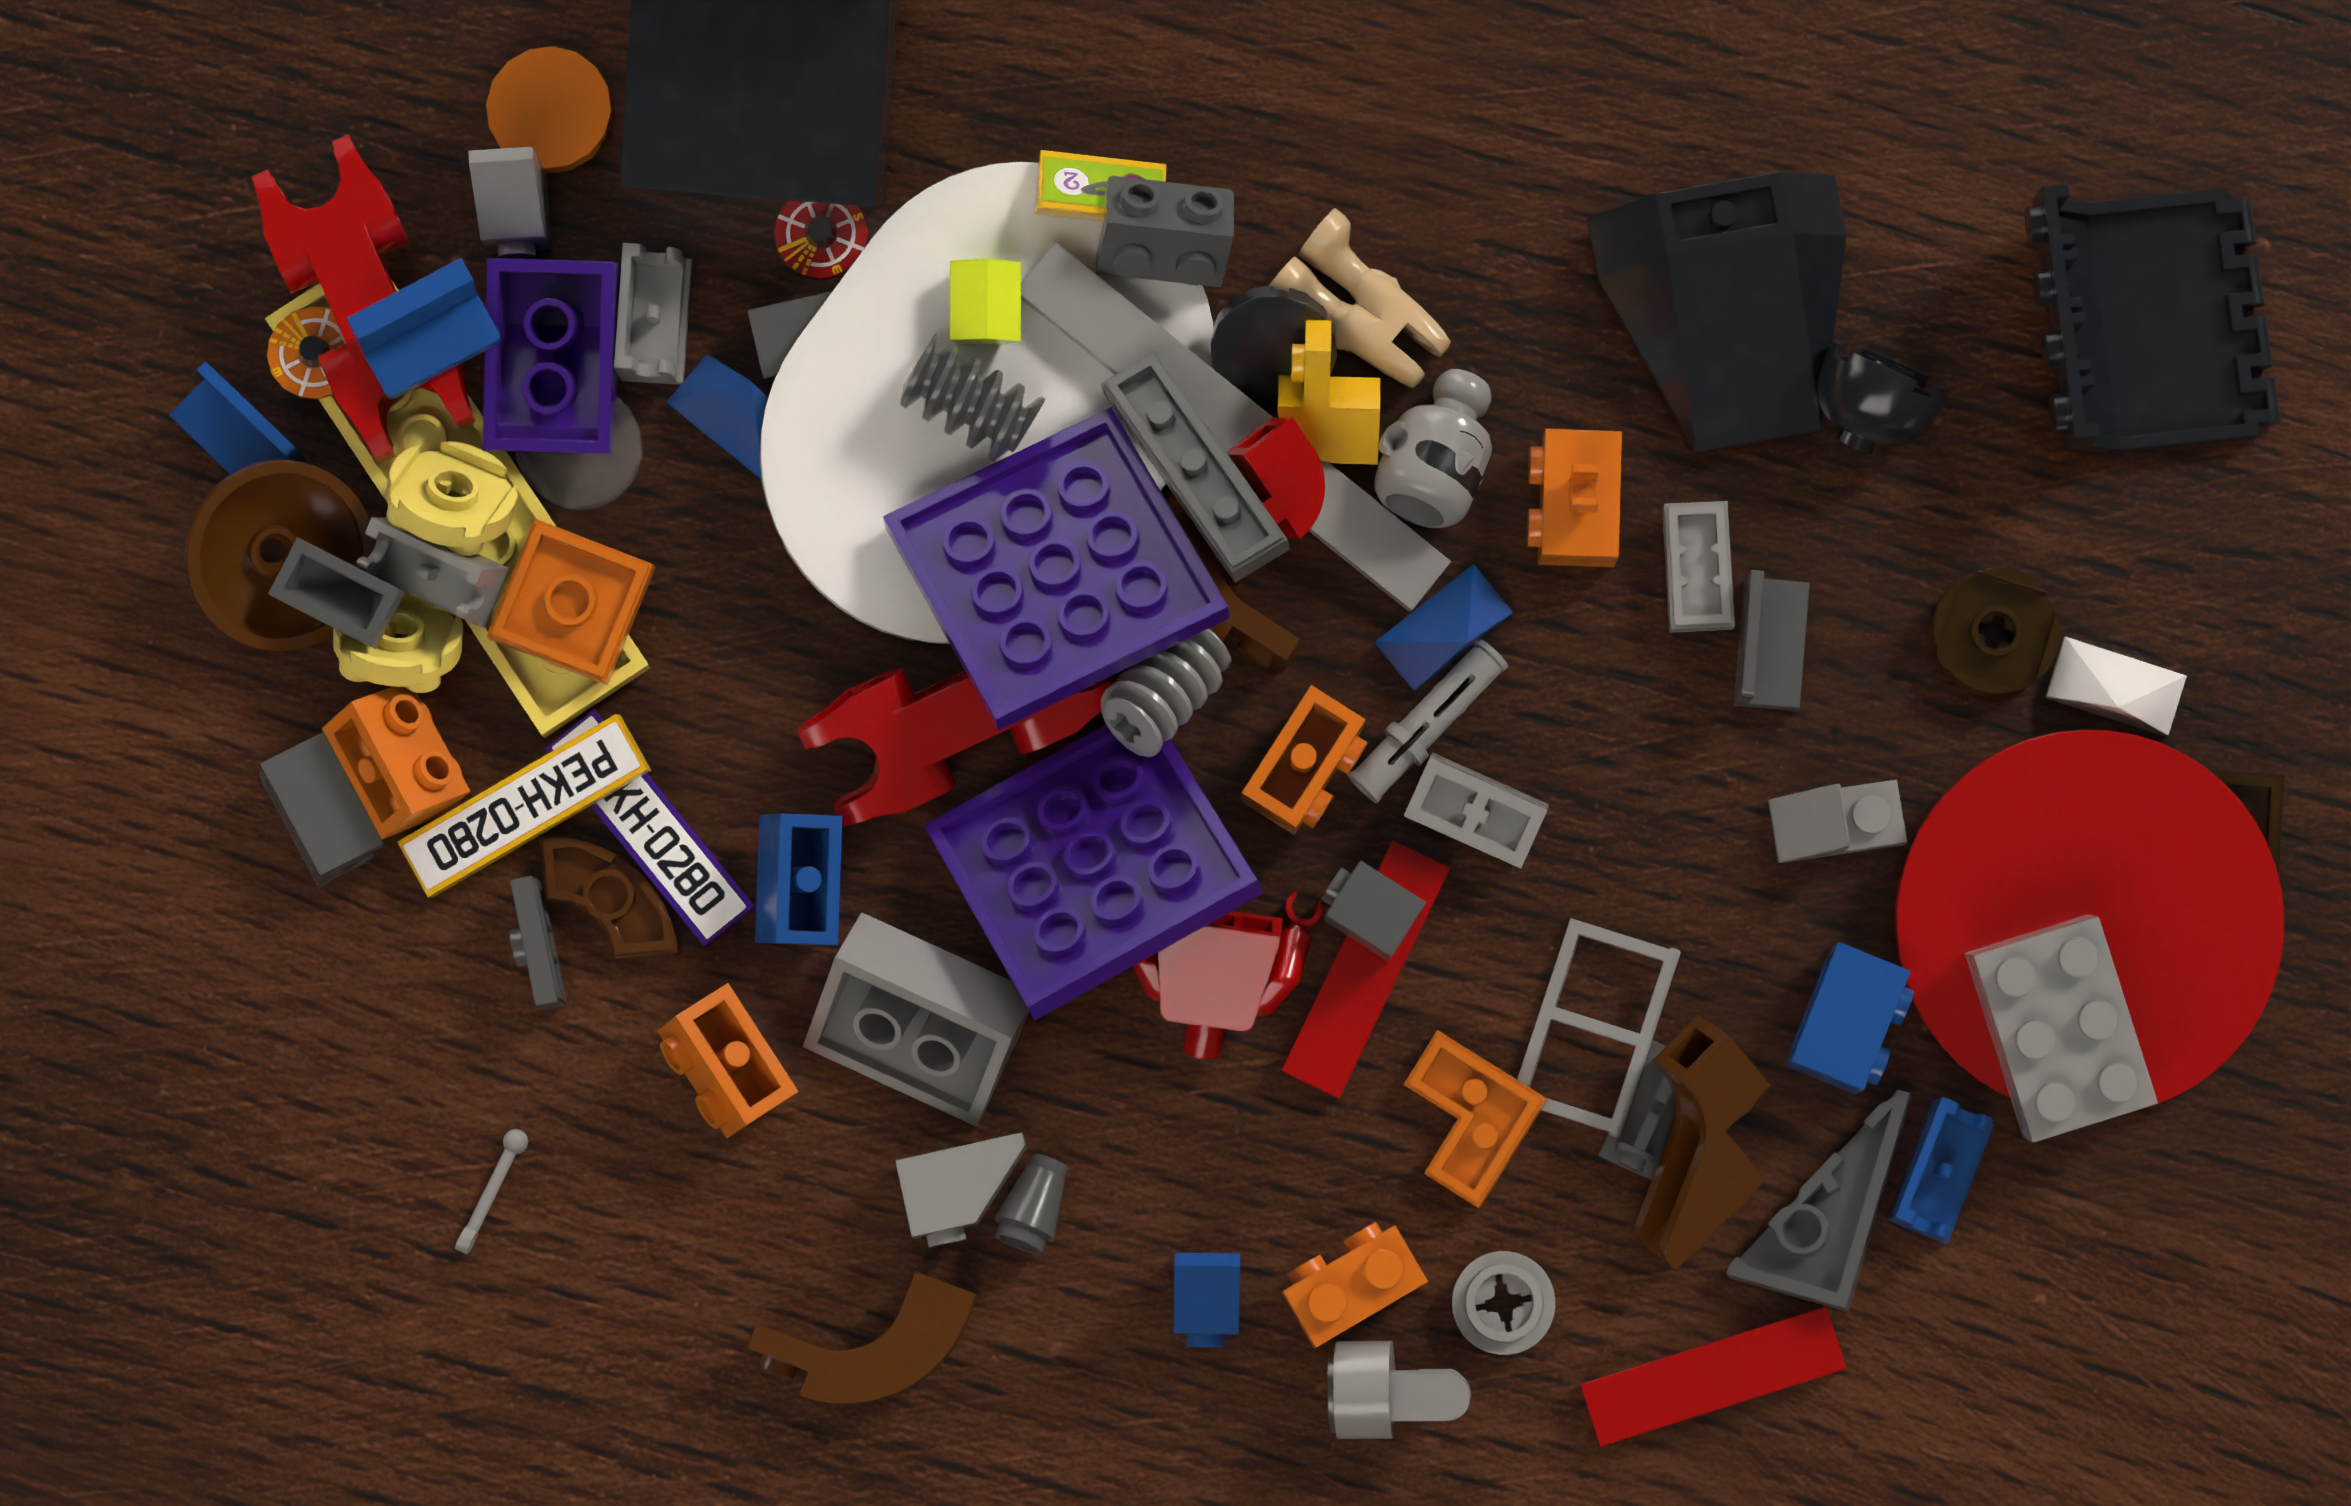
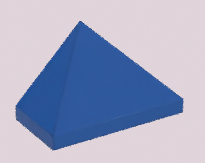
[667,354,768,479]
[1374,564,1513,693]

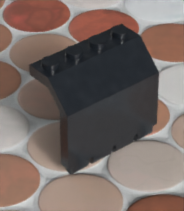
[2025,184,2280,454]

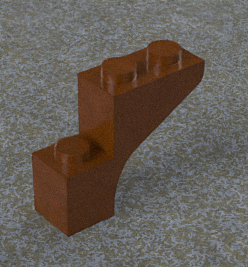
[1634,1014,1771,1271]

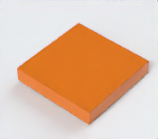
[487,519,655,685]

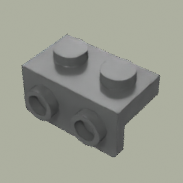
[1096,176,1234,288]

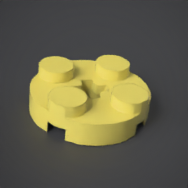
[386,442,518,556]
[333,591,463,693]

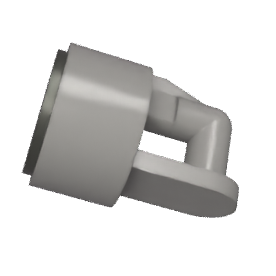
[1327,1341,1471,1439]

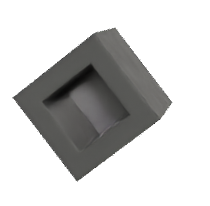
[1321,860,1426,962]

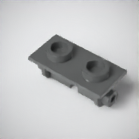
[1598,1040,1675,1180]

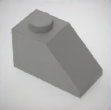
[468,147,551,259]
[895,1132,1027,1248]

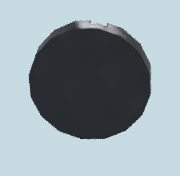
[1210,286,1337,407]

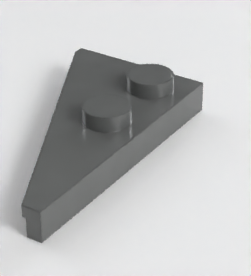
[1726,1090,1912,1312]

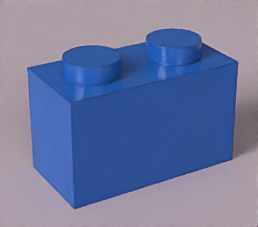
[755,813,842,945]
[1784,942,1914,1094]

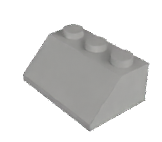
[803,912,1029,1127]

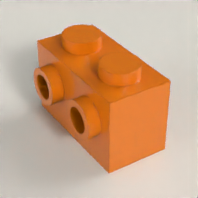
[1241,685,1368,836]
[322,686,470,839]
[657,983,799,1138]
[1282,1222,1428,1348]

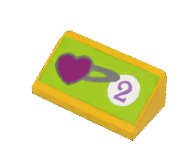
[1034,150,1166,222]

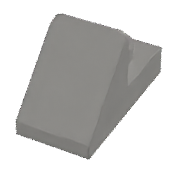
[1768,780,1907,863]

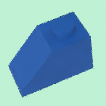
[1174,1253,1240,1347]

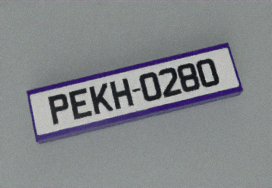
[545,709,756,948]

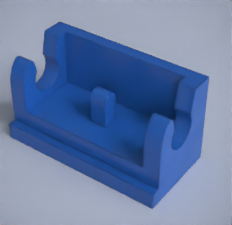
[1886,1097,1994,1244]

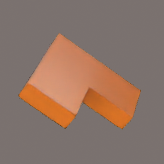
[1404,1030,1548,1208]

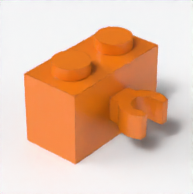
[1527,429,1622,567]

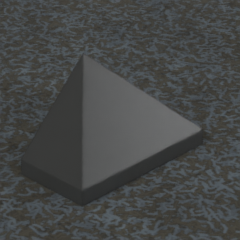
[268,537,405,649]

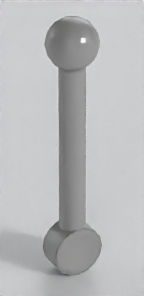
[455,1129,528,1255]

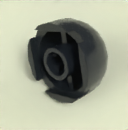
[1817,339,1949,454]

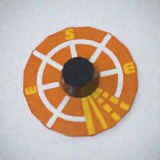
[267,306,346,399]

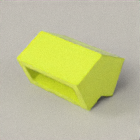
[950,259,1021,345]

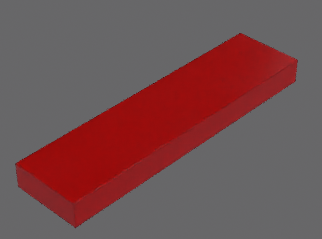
[1281,840,1450,1100]
[1579,1306,1847,1447]

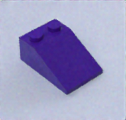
[482,258,621,454]

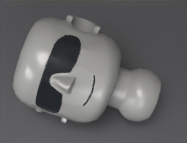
[1374,369,1492,528]

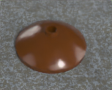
[185,460,375,651]

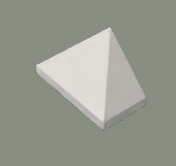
[2045,637,2187,737]

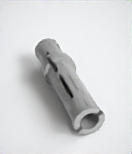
[1348,639,1508,803]

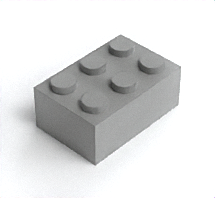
[1964,914,2158,1143]

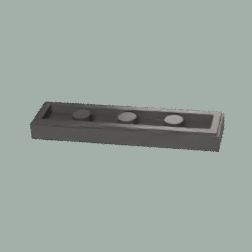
[1101,351,1290,583]

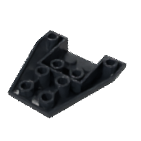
[1586,171,1847,454]

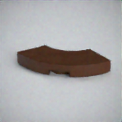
[539,837,680,960]

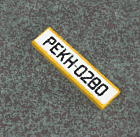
[397,714,651,897]

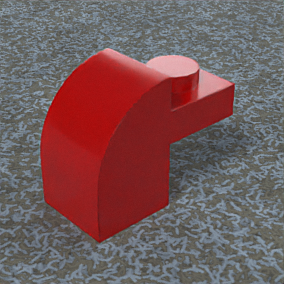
[1202,417,1325,555]

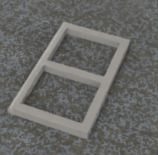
[1517,918,1681,1138]

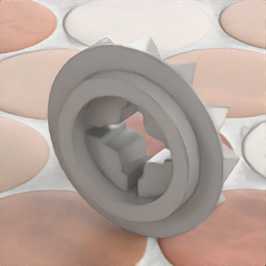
[1452,1251,1555,1355]

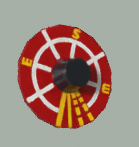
[774,200,868,279]

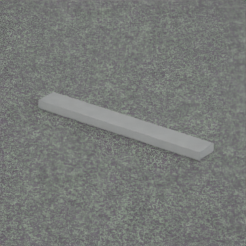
[1021,242,1451,612]

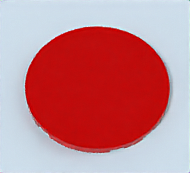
[1894,730,2284,1109]

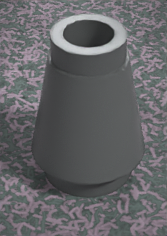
[994,1154,1068,1255]

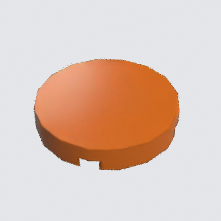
[486,46,613,174]

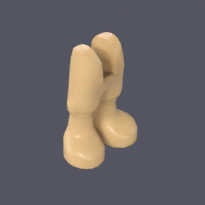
[1269,208,1451,389]

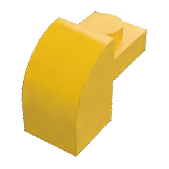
[1278,320,1380,465]

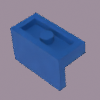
[346,258,501,399]
[169,361,307,474]

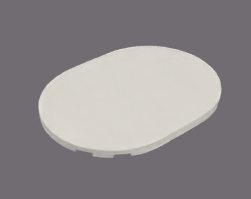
[760,162,1214,644]

